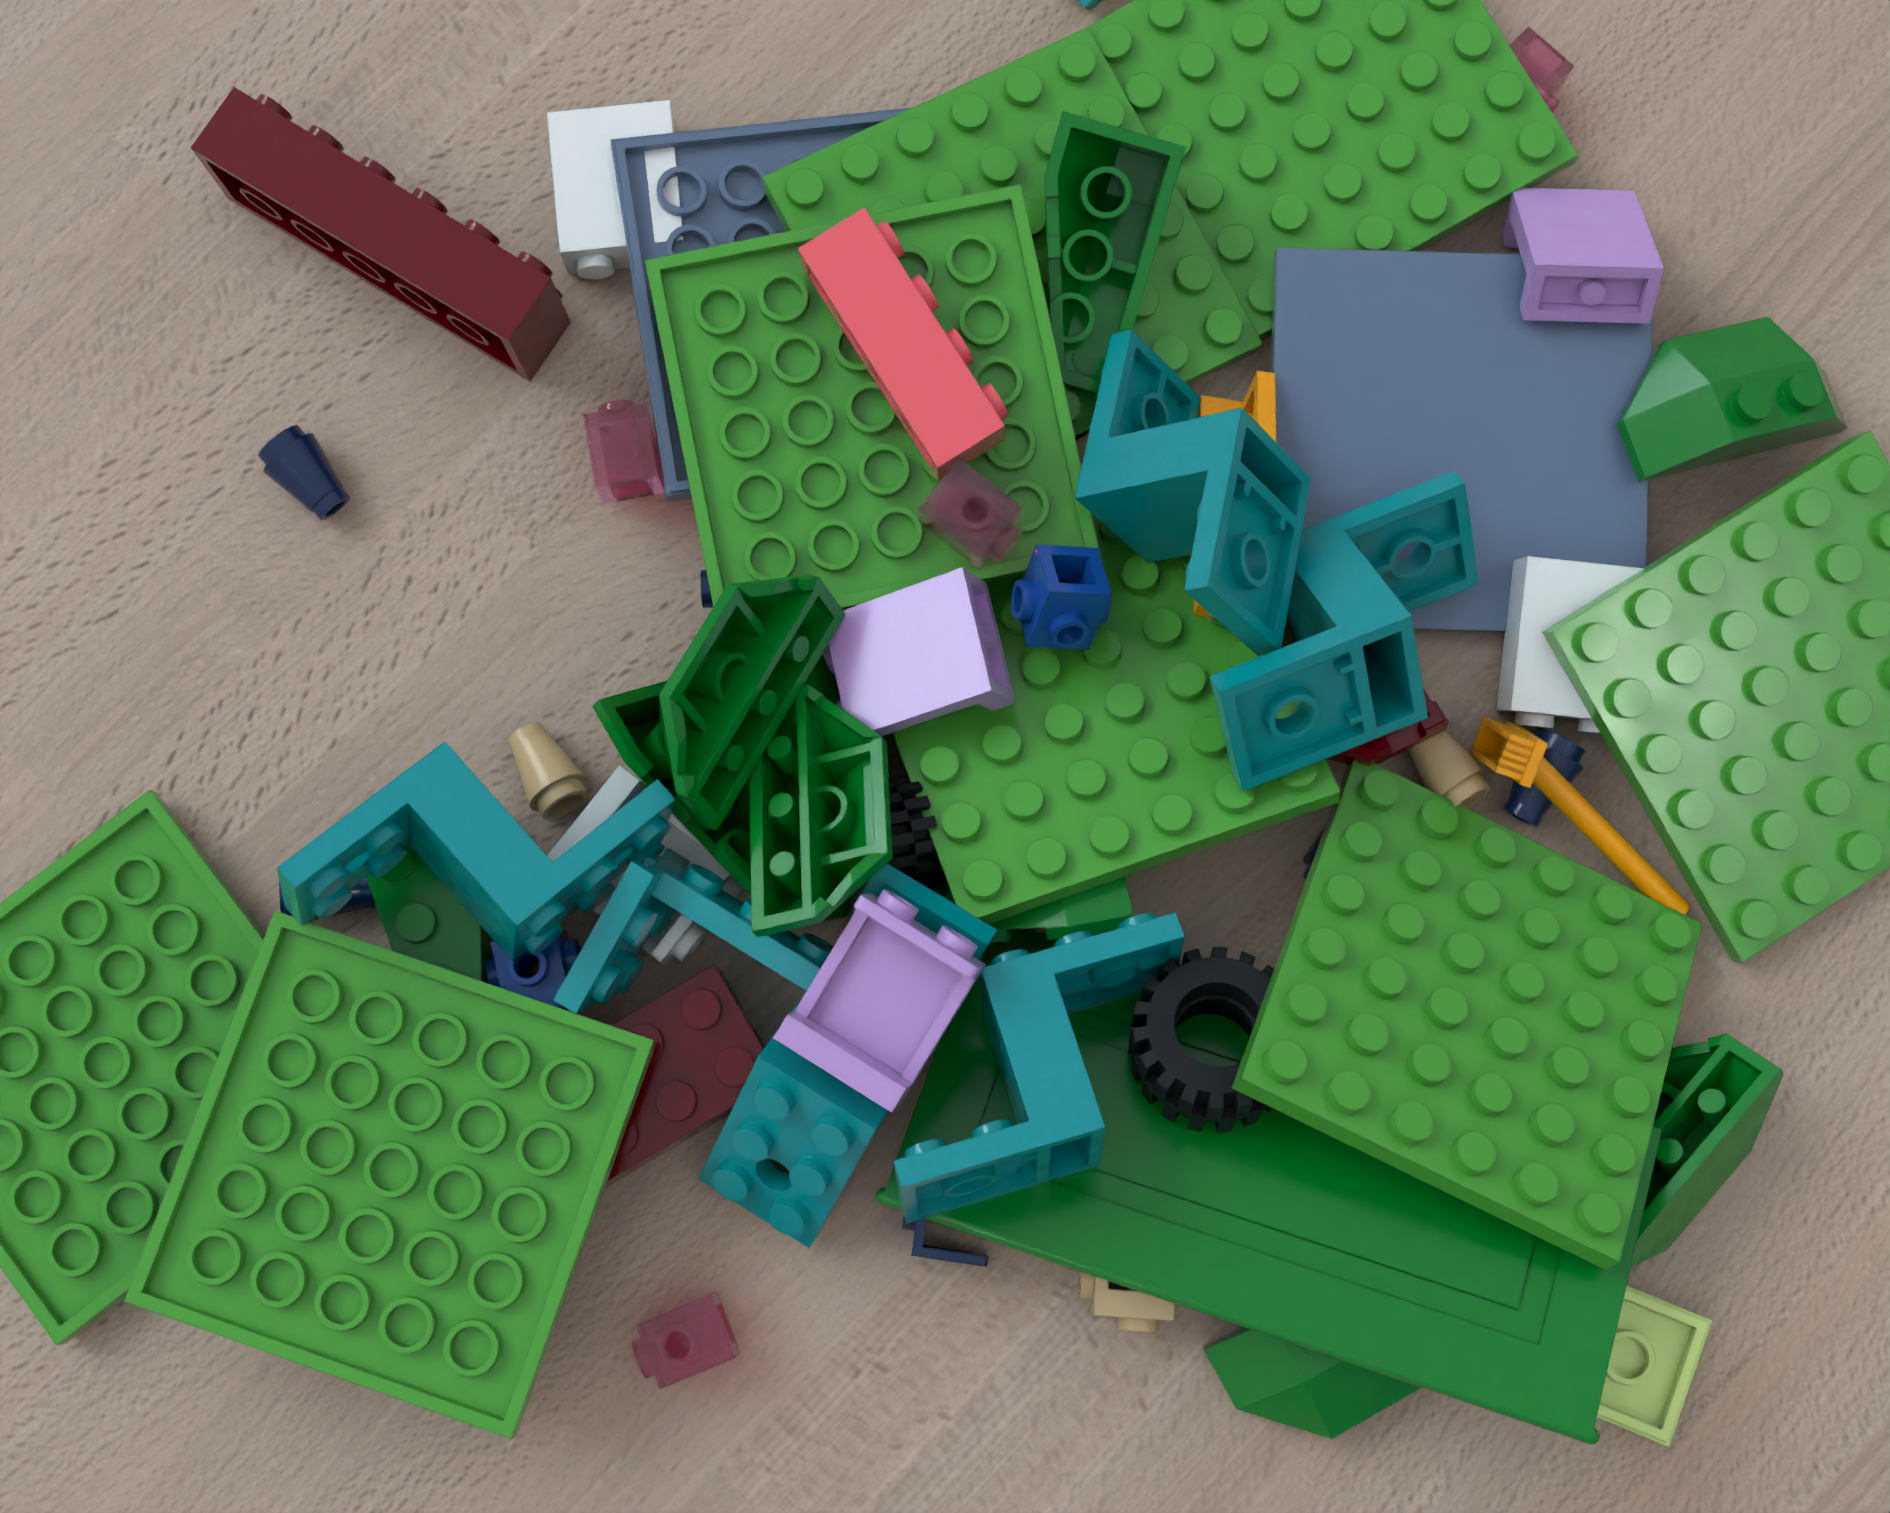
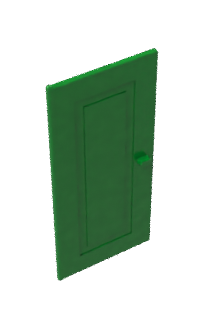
[876,929,1662,1445]

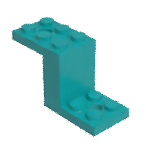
[1075,329,1311,656]
[1210,470,1479,792]
[277,741,675,961]
[698,864,997,1248]
[894,912,1185,1223]

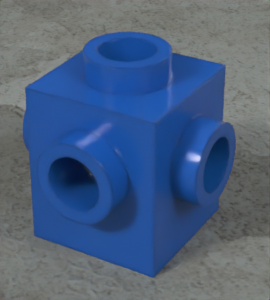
[1011,544,1112,650]
[486,930,581,1010]

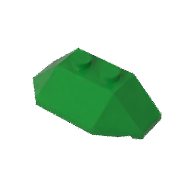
[1616,317,1847,482]
[659,575,846,831]
[749,684,893,938]
[1631,1033,1784,1267]
[1203,1326,1422,1439]

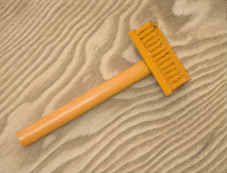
[1469,716,1690,915]

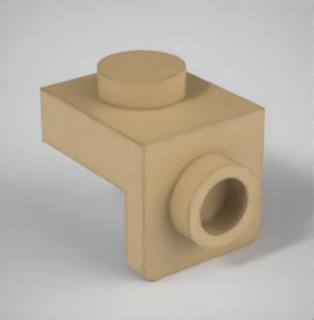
[1079,1271,1175,1332]

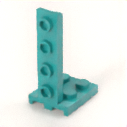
[553,849,833,1014]

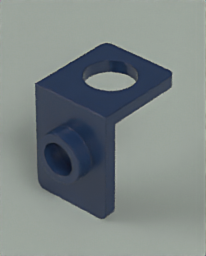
[902,1217,989,1267]

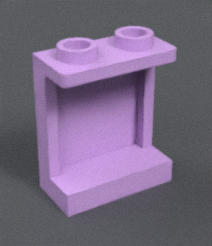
[1501,188,1664,324]
[823,567,1016,743]
[773,889,986,1113]

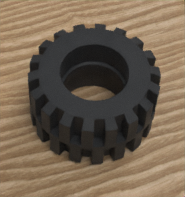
[1129,947,1274,1133]

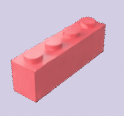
[798,207,1009,481]

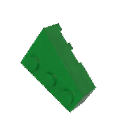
[366,845,494,984]

